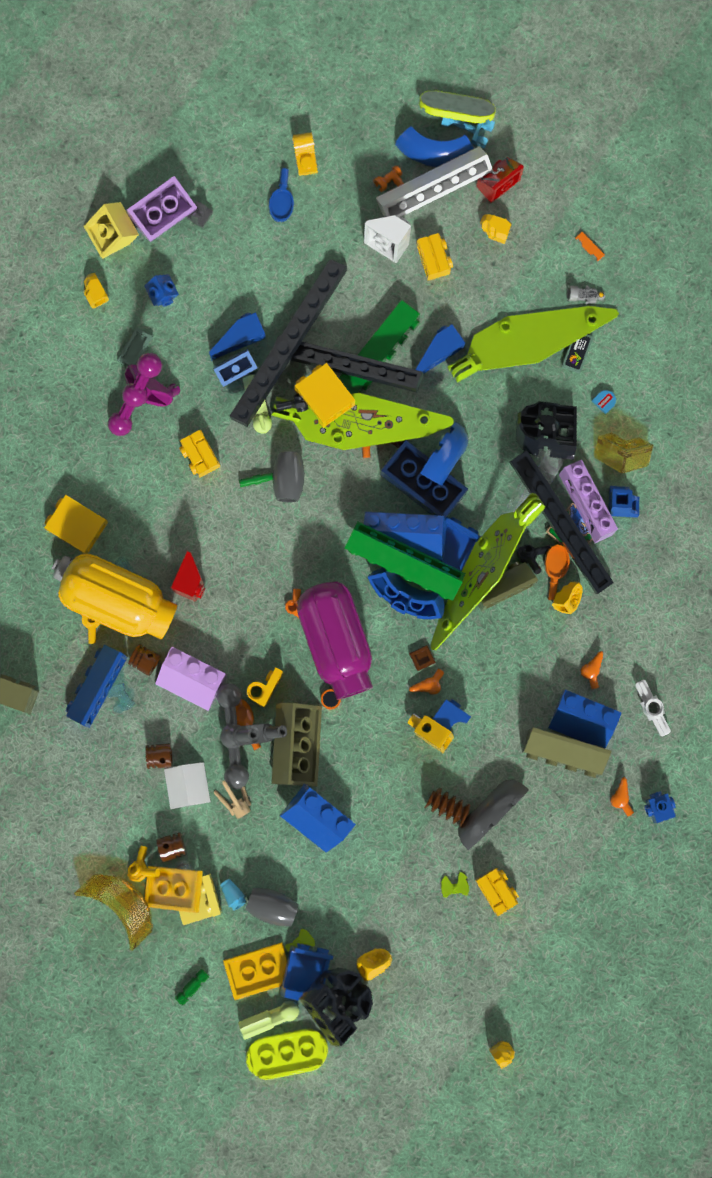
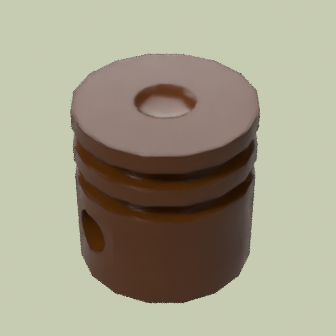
[128,644,161,676]
[146,743,173,769]
[156,832,187,862]

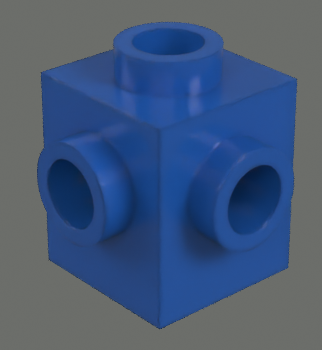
[144,274,179,307]
[644,791,676,823]

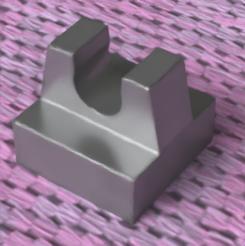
[186,201,213,228]

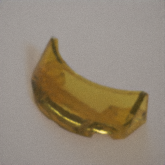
[74,874,153,951]

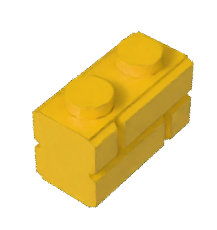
[416,233,453,281]
[179,430,220,478]
[475,868,519,916]

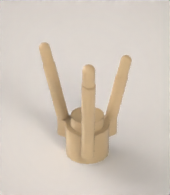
[214,780,252,819]

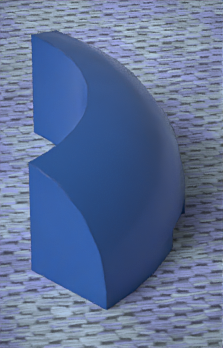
[395,126,473,167]
[420,422,468,485]
[368,567,444,619]

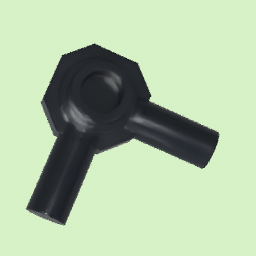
[276,393,308,412]
[517,544,550,574]

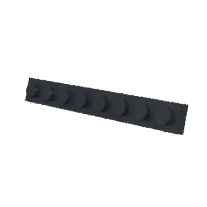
[273,336,424,393]
[509,450,614,594]

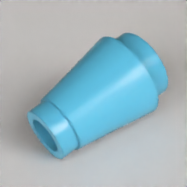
[220,879,247,911]

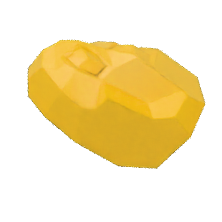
[480,214,512,244]
[84,273,109,309]
[552,581,583,614]
[357,949,392,981]
[489,1041,515,1069]

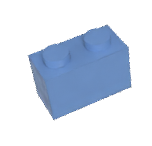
[213,349,257,387]

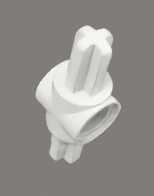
[635,680,671,737]

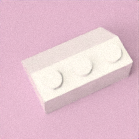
[364,215,411,263]

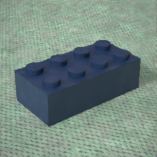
[381,440,468,519]

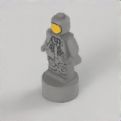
[567,285,605,304]

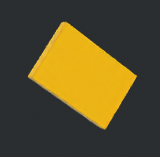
[144,866,203,913]
[223,942,287,1000]

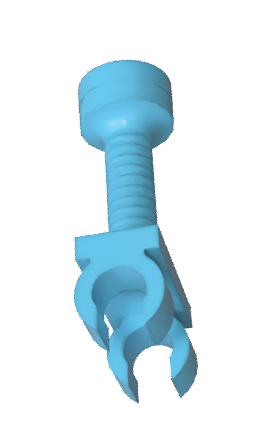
[441,117,495,149]

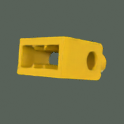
[407,714,454,753]

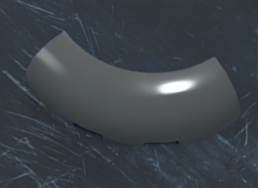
[458,780,529,851]

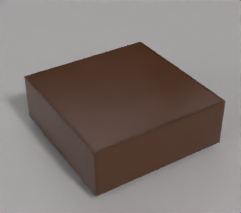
[409,645,436,672]

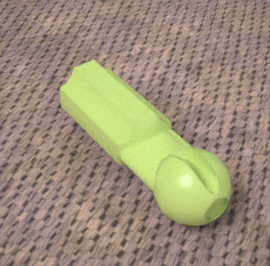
[242,374,272,434]
[238,1001,300,1039]

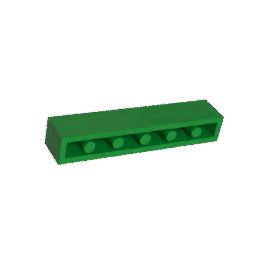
[339,300,420,394]
[344,521,466,601]

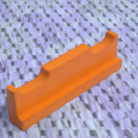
[575,232,605,261]

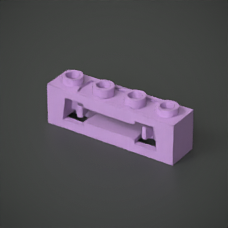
[559,460,618,543]

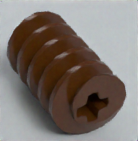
[424,787,470,827]

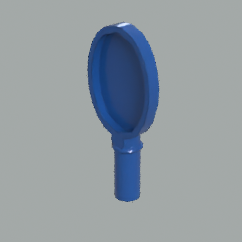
[269,168,294,222]

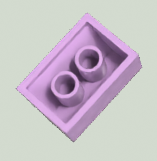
[127,176,197,242]
[155,647,227,711]

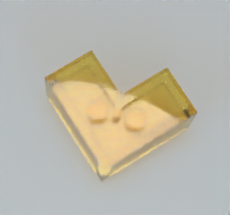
[594,433,653,473]

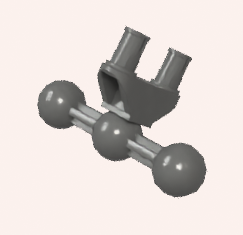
[216,683,287,789]

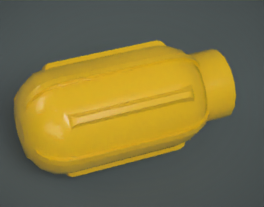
[58,554,177,640]

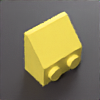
[84,202,139,259]

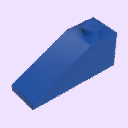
[209,312,266,360]
[415,324,465,374]

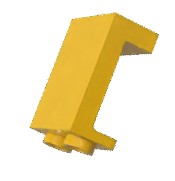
[295,363,355,428]
[44,495,108,554]

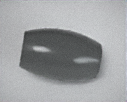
[273,451,305,503]
[245,888,299,926]

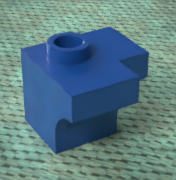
[609,486,639,518]
[433,699,471,730]

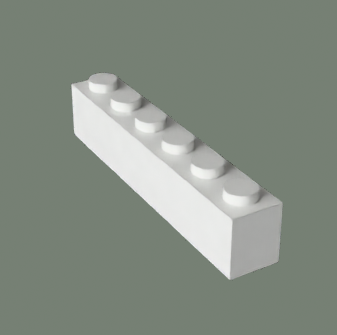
[376,146,493,218]

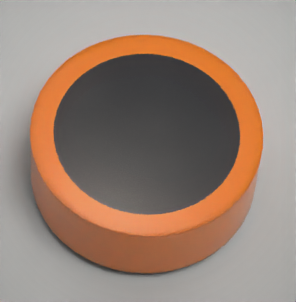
[321,689,341,710]

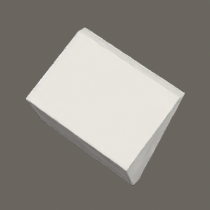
[164,762,210,809]

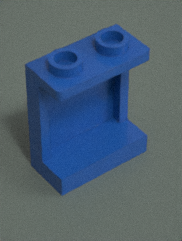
[443,517,481,571]
[280,943,334,1001]

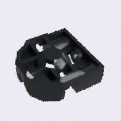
[516,401,577,460]
[299,968,373,1046]

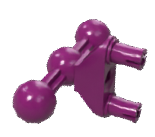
[108,352,180,436]

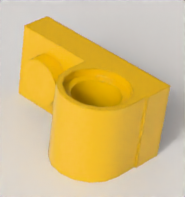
[292,132,318,176]
[247,668,283,708]

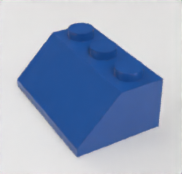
[548,689,622,749]
[279,784,356,852]

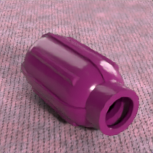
[297,581,373,700]

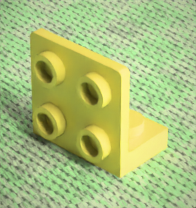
[179,874,222,925]

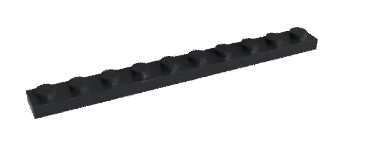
[229,259,347,427]

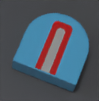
[592,390,616,415]

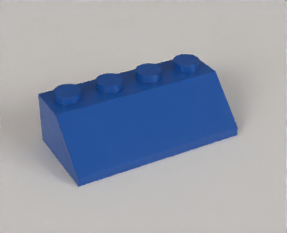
[364,512,447,562]
[66,645,128,728]

